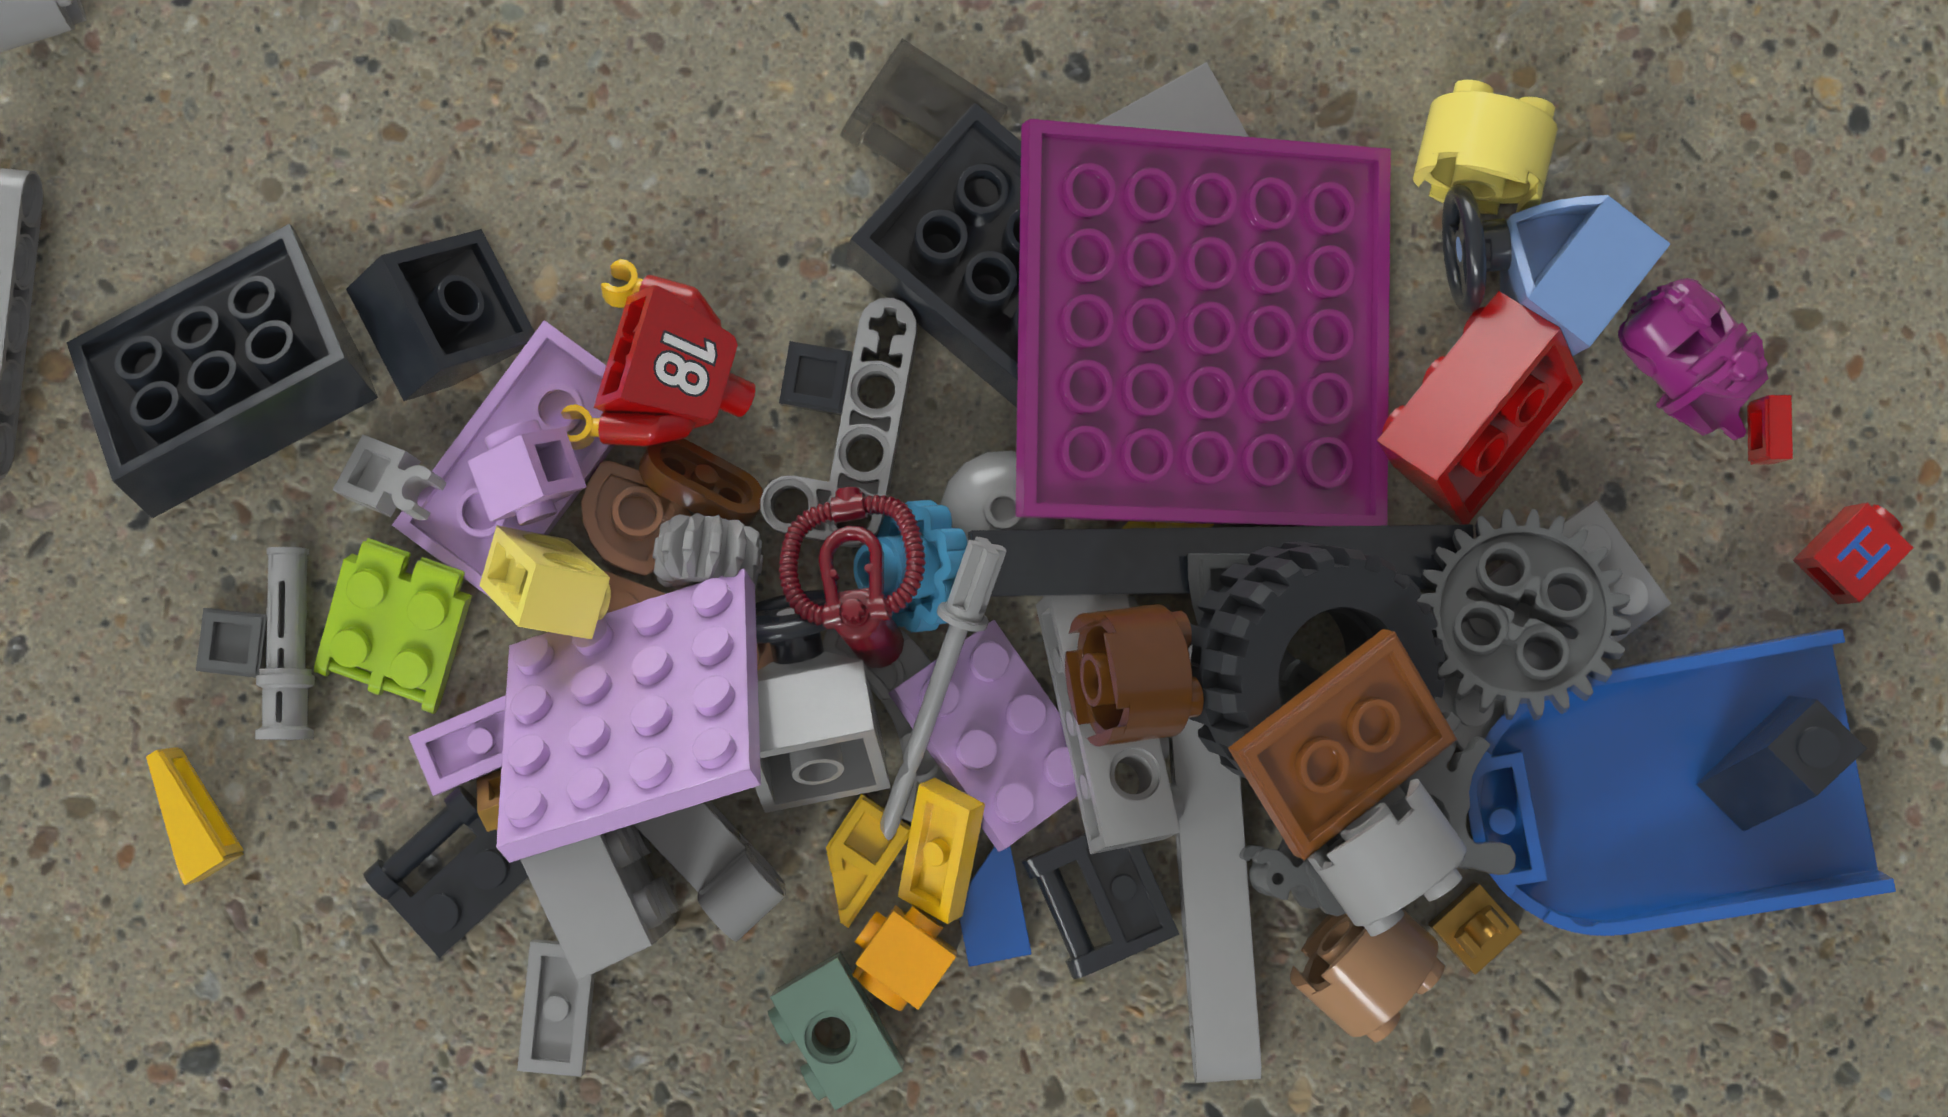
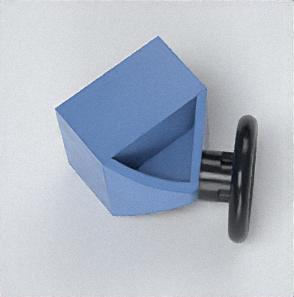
[1442,184,1670,356]

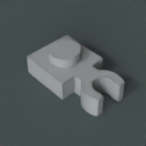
[333,434,446,520]

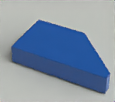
[959,846,1032,967]

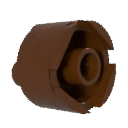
[1065,604,1204,747]

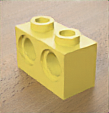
[479,525,611,639]

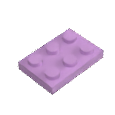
[888,620,1077,852]

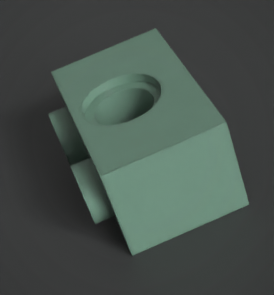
[768,951,905,1111]

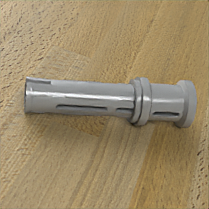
[255,547,315,740]

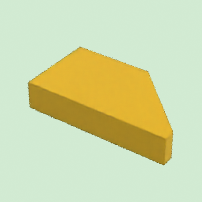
[826,793,911,928]

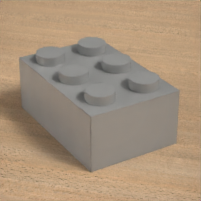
[520,824,679,981]

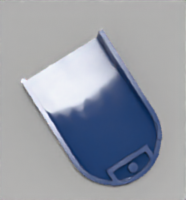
[1468,629,1896,936]

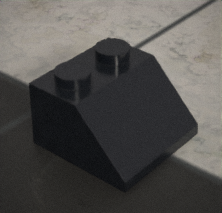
[346,229,535,401]

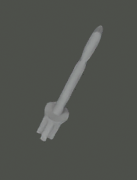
[880,537,1007,841]

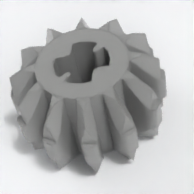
[652,513,763,591]

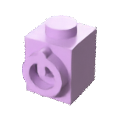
[468,420,587,526]

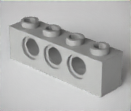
[1036,595,1184,854]

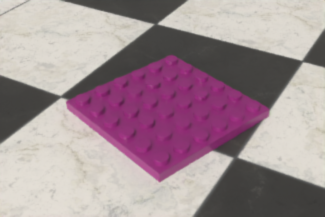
[1016,119,1391,527]

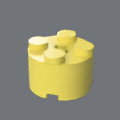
[1413,80,1558,215]

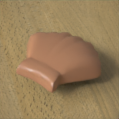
[581,461,691,576]

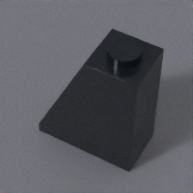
[1696,696,1867,831]

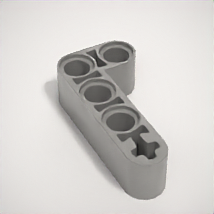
[760,298,918,547]
[634,801,786,942]

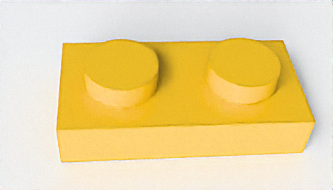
[898,777,985,924]

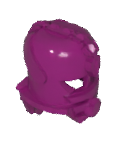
[1618,278,1769,440]

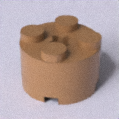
[1290,908,1445,1043]

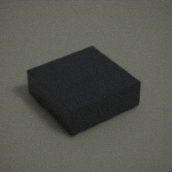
[779,341,853,416]

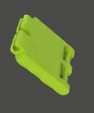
[314,538,472,714]

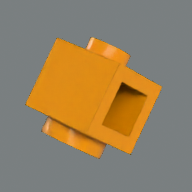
[852,905,957,1011]

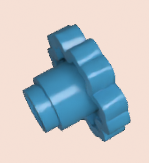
[854,500,967,632]

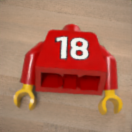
[561,259,756,450]

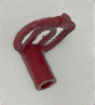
[779,487,926,668]

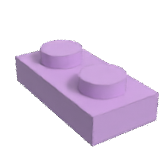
[409,695,506,796]

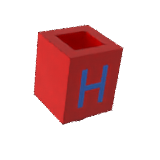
[1793,502,1914,604]

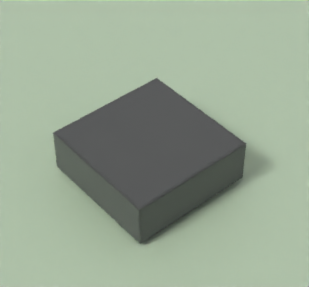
[196,608,267,678]

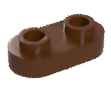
[639,439,763,526]

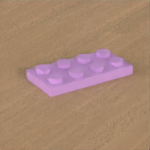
[392,320,614,597]

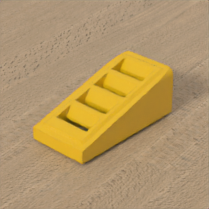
[146,747,244,885]

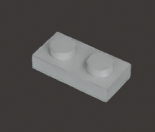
[517,939,595,1077]

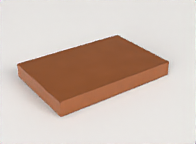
[1228,629,1457,860]

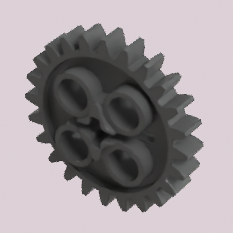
[1416,509,1631,720]

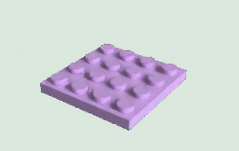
[496,568,761,863]

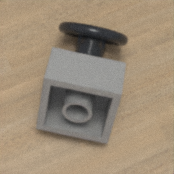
[755,590,891,813]

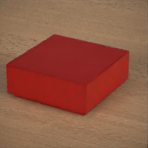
[1747,395,1793,465]

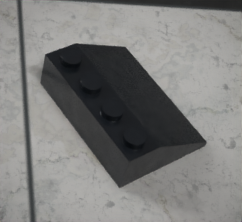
[845,103,1021,408]
[66,224,378,519]

